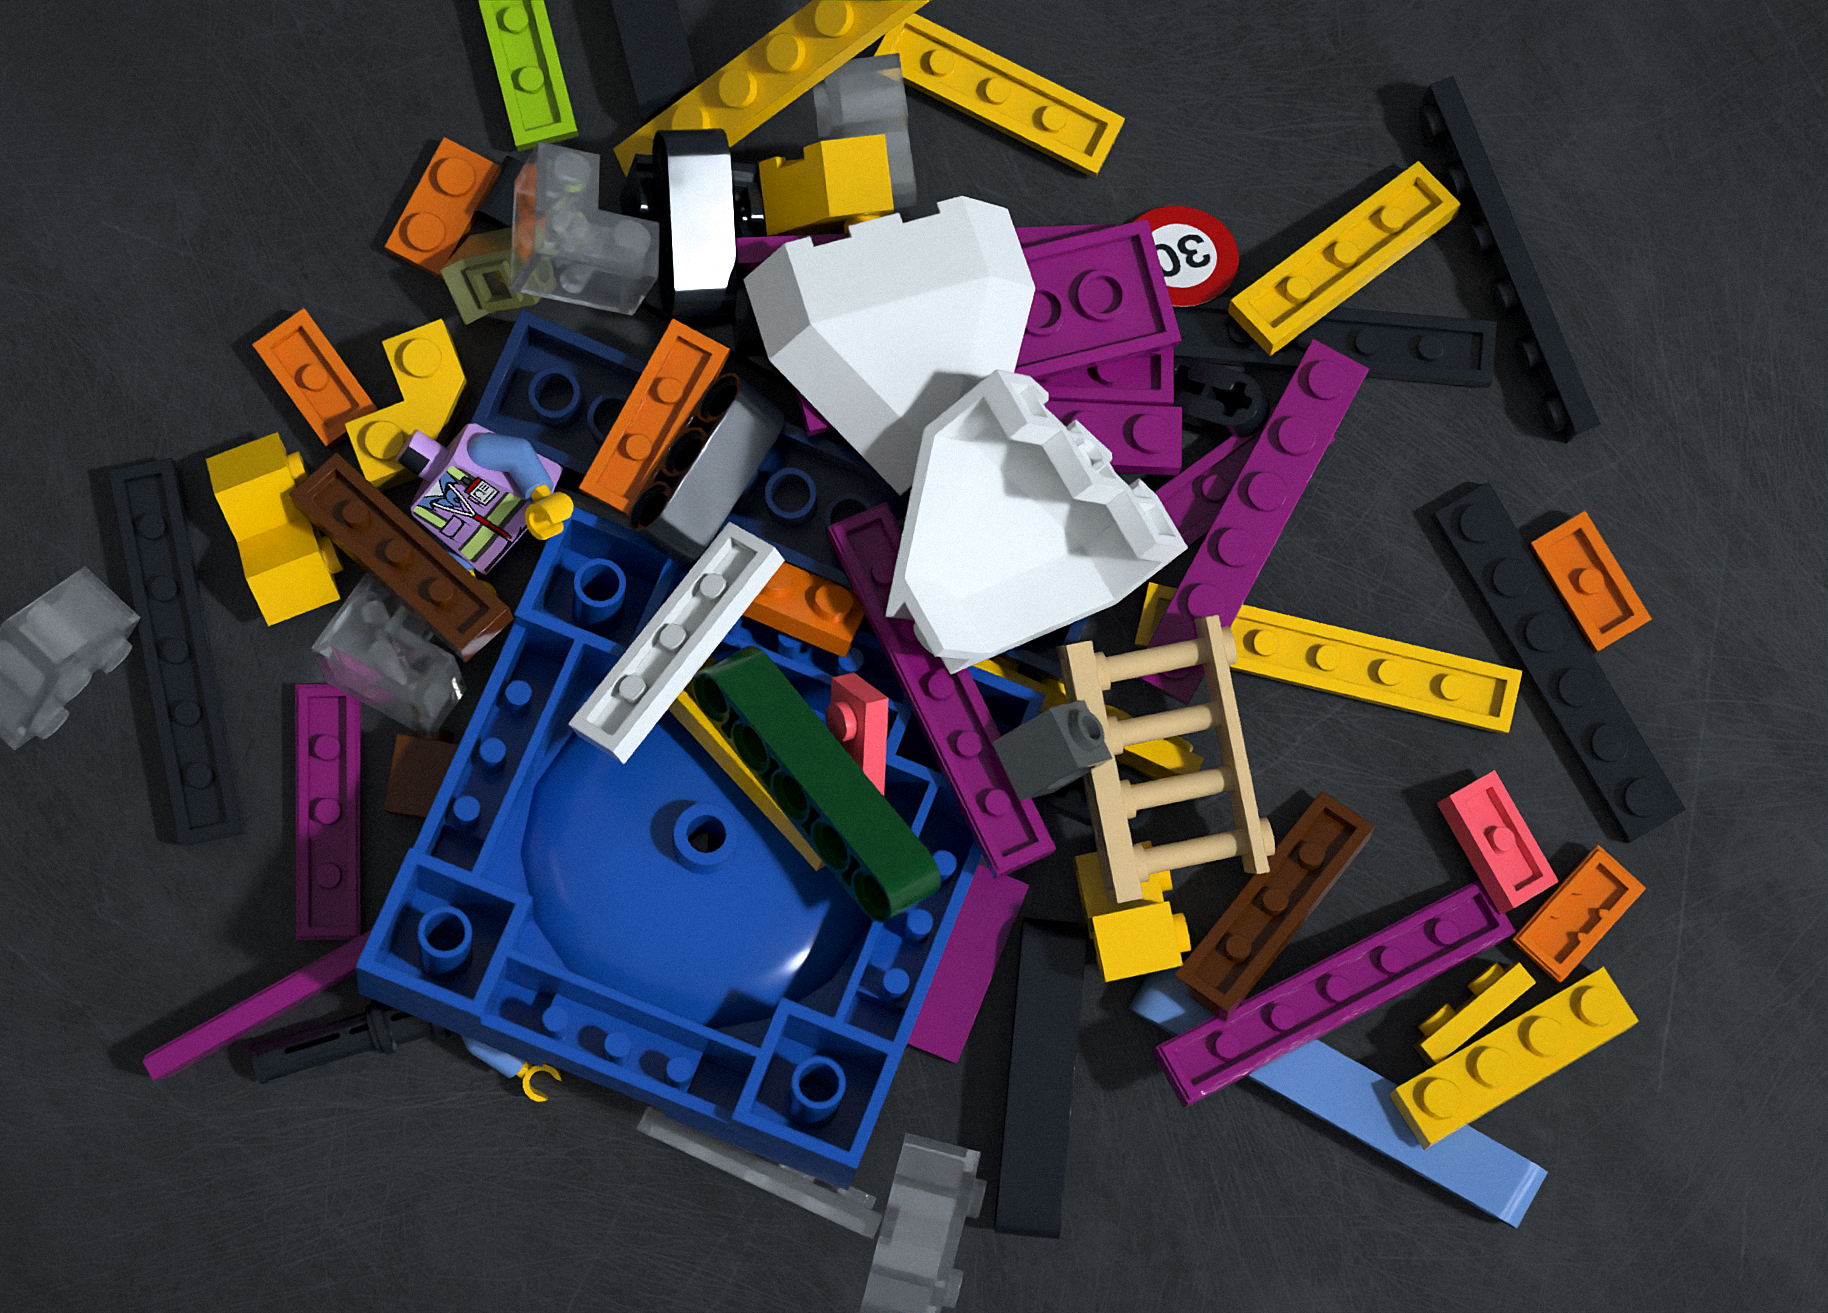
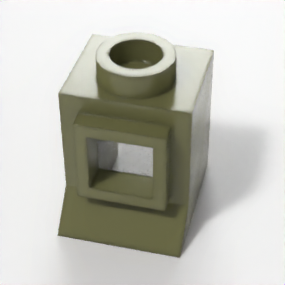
[440,223,558,325]

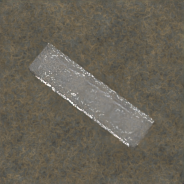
[636,1106,884,1240]

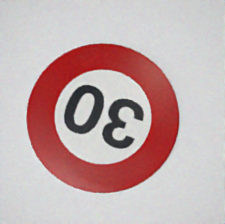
[1134,206,1239,307]

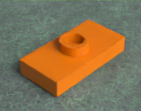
[1510,845,1646,983]

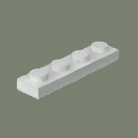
[569,522,785,764]

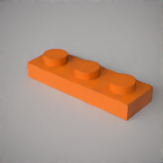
[579,319,731,517]

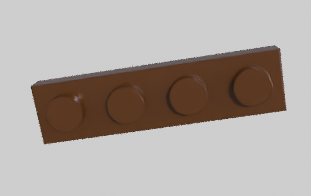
[289,453,513,662]
[1172,791,1375,1022]

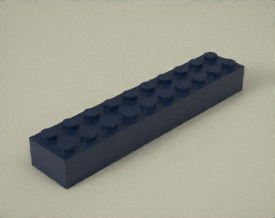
[470,309,1089,683]

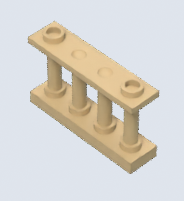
[1056,615,1275,903]

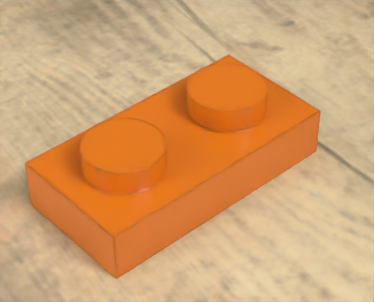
[385,137,500,280]
[252,308,379,450]
[1528,511,1652,654]
[742,561,866,658]

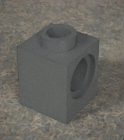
[991,700,1113,801]

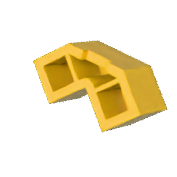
[758,134,894,237]
[345,319,472,492]
[206,432,344,626]
[1072,840,1191,983]

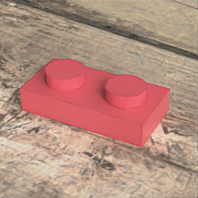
[826,673,889,796]
[1437,770,1559,915]

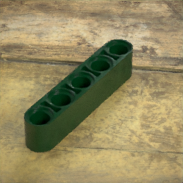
[692,645,941,923]

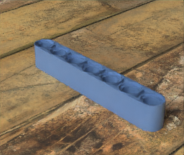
[1128,966,1548,1229]

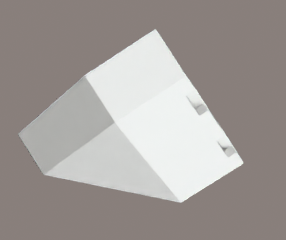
[743,196,1035,495]
[885,369,1188,675]

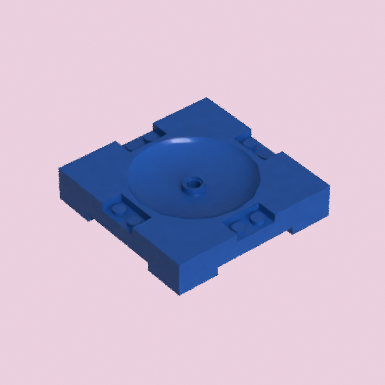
[356,506,1046,1191]

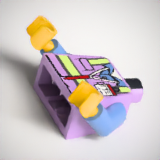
[396,423,573,596]

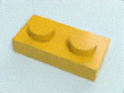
[1412,962,1536,1065]

